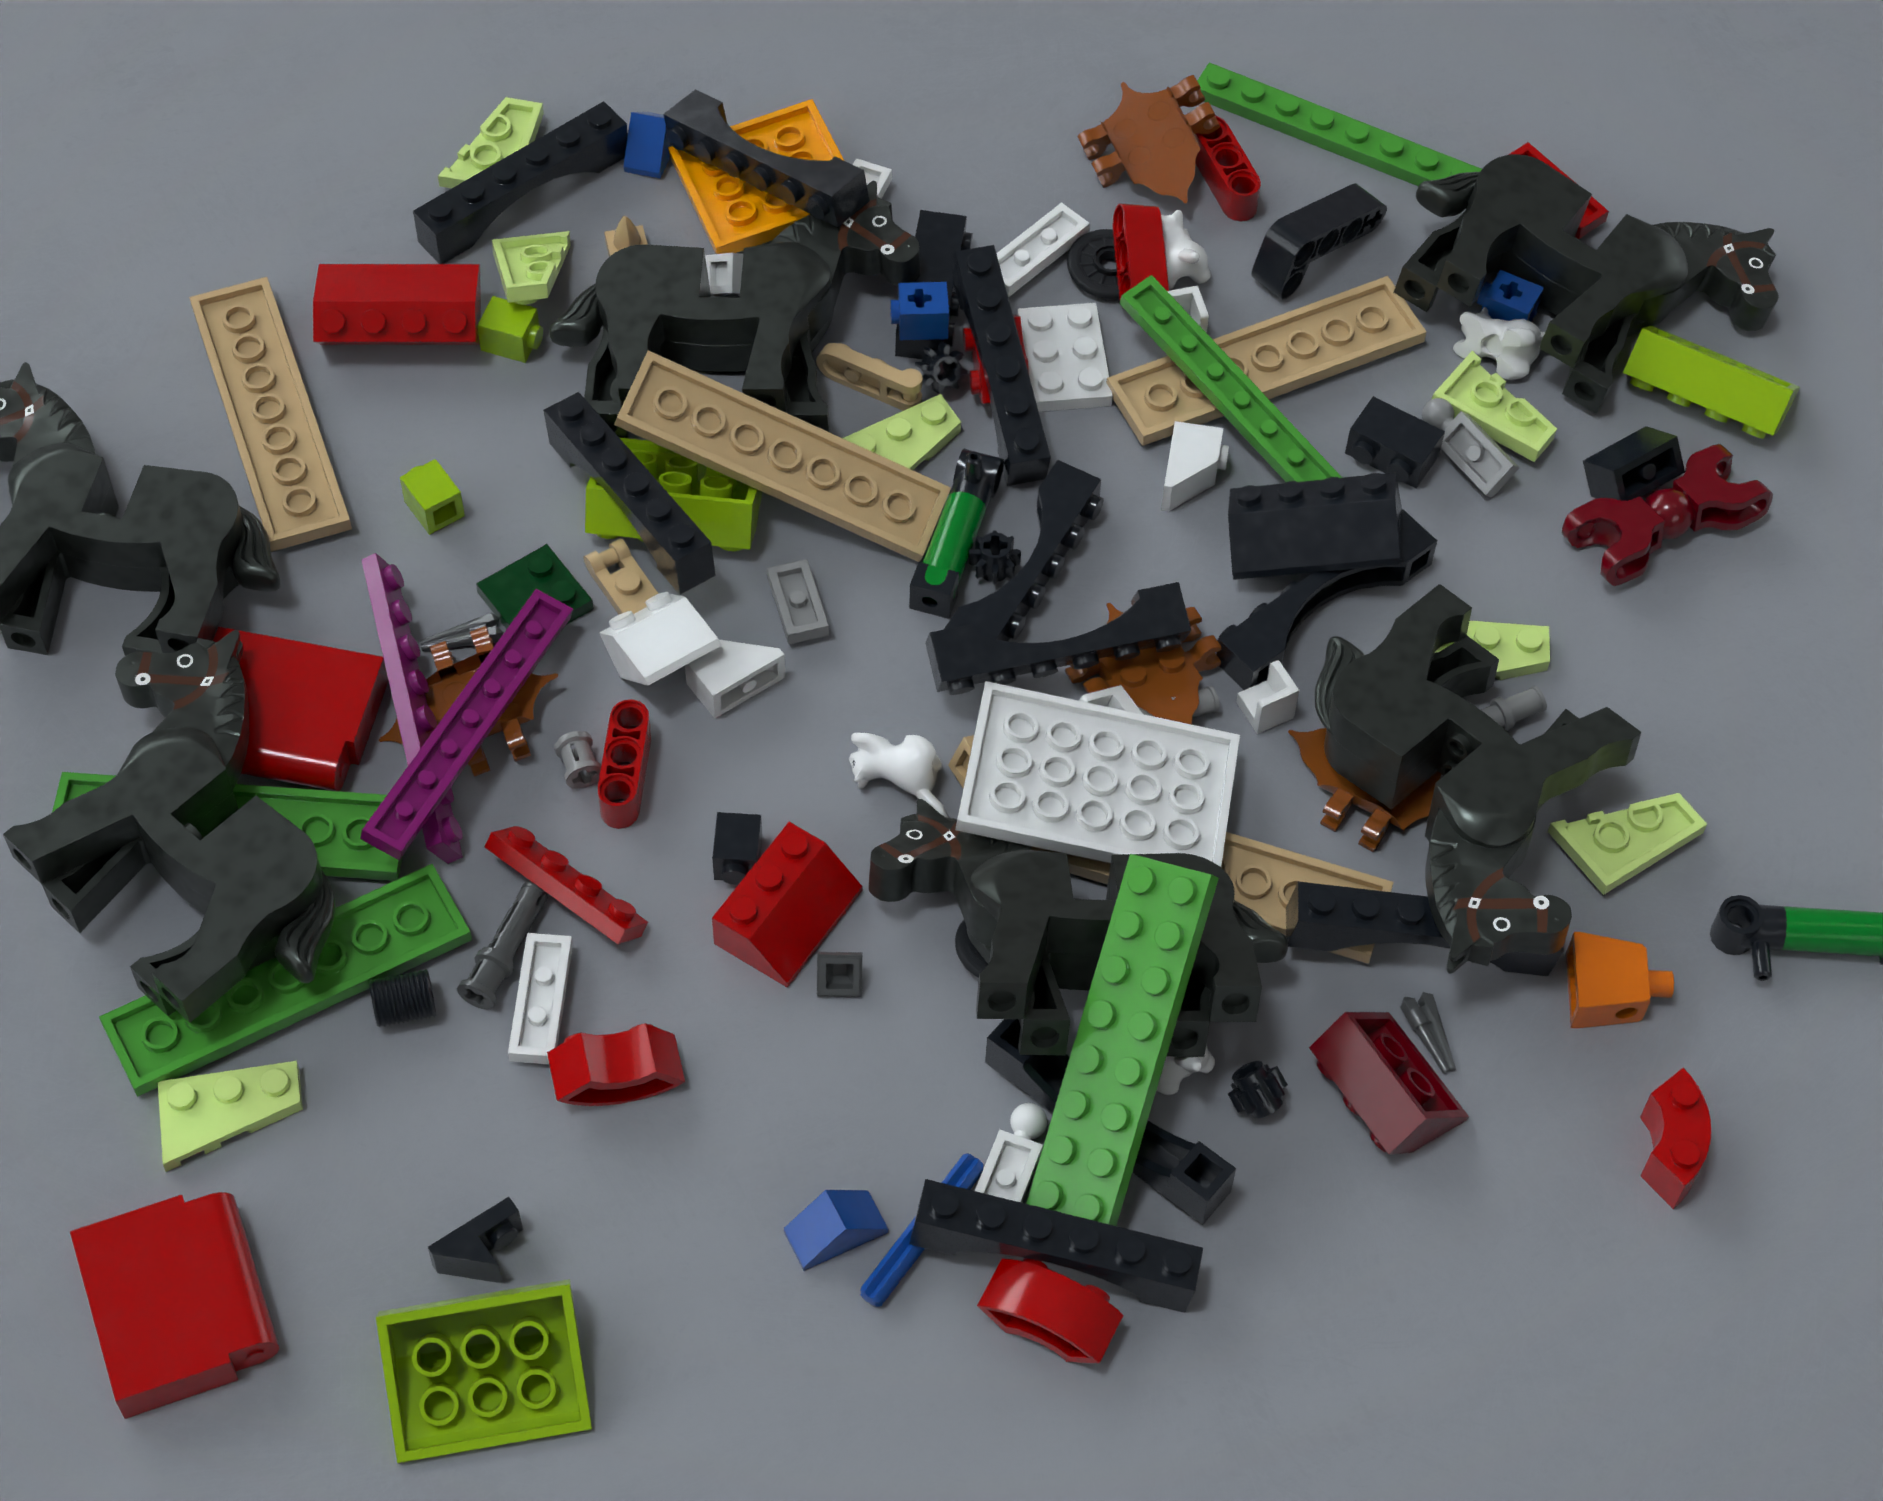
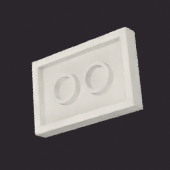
[1017,303,1113,412]

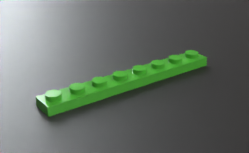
[1197,62,1482,186]
[1119,275,1342,482]

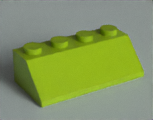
[1623,326,1800,439]

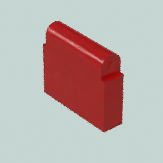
[213,626,389,791]
[70,1192,279,1419]

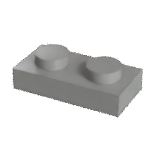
[767,559,829,644]

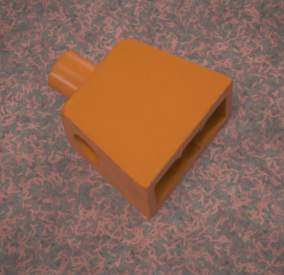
[1566,932,1674,1028]

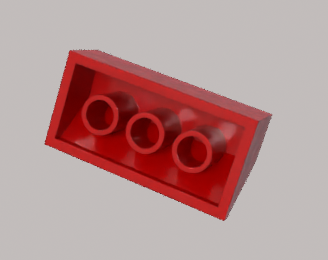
[313,264,481,345]

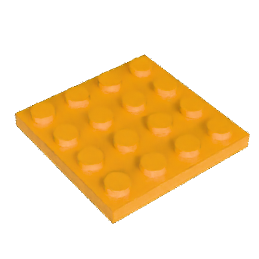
[668,99,844,254]

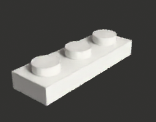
[996,202,1090,297]
[508,933,573,1064]

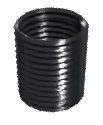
[369,969,436,1027]

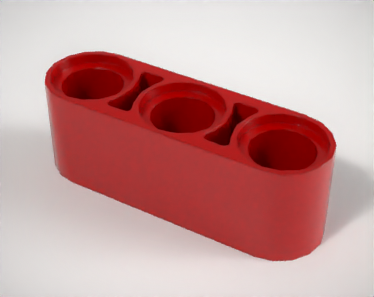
[1194,116,1261,222]
[1112,203,1169,308]
[598,699,651,829]

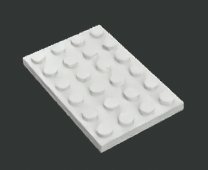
[955,681,1240,867]

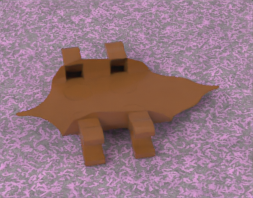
[1077,75,1220,203]
[1065,603,1221,725]
[379,626,558,777]
[1288,728,1441,852]

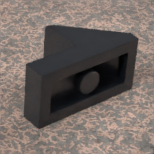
[428,1197,523,1283]

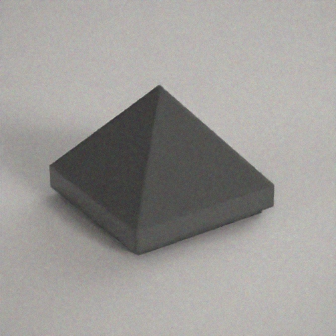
[817,952,863,997]

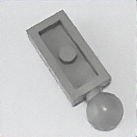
[1422,398,1520,497]

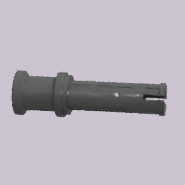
[457,882,548,1010]

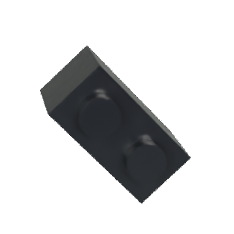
[1345,396,1445,489]
[1583,426,1685,501]

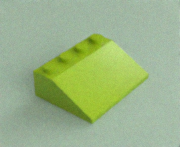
[585,438,762,552]
[376,1279,592,1463]

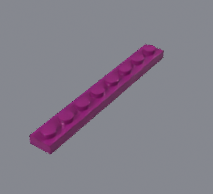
[361,553,463,864]
[360,589,573,860]

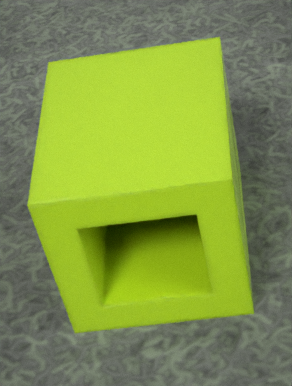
[477,296,543,363]
[400,459,465,535]

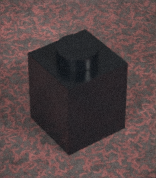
[712,812,762,885]

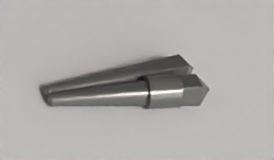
[420,612,504,651]
[1400,992,1456,1073]

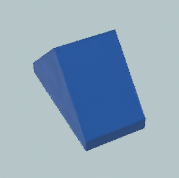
[623,112,672,179]
[784,1190,889,1271]

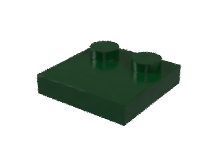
[476,544,594,629]

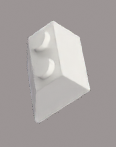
[599,592,722,685]

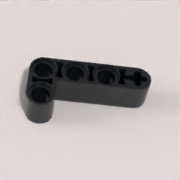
[1251,183,1387,300]

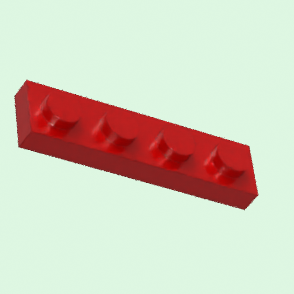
[484,826,648,944]

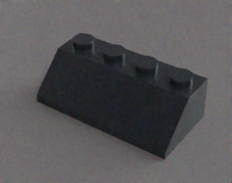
[1228,472,1402,580]

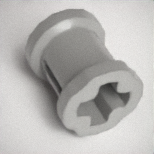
[554,731,601,789]

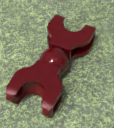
[1562,444,1773,586]

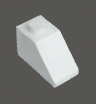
[1161,421,1229,511]
[685,640,785,719]

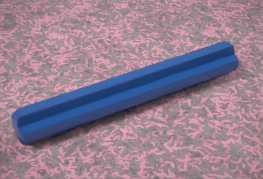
[860,1153,984,1307]

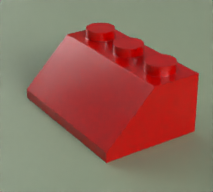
[712,821,863,987]

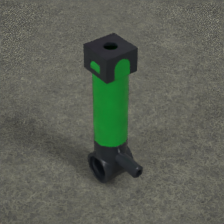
[909,449,1004,619]
[1710,895,1883,981]

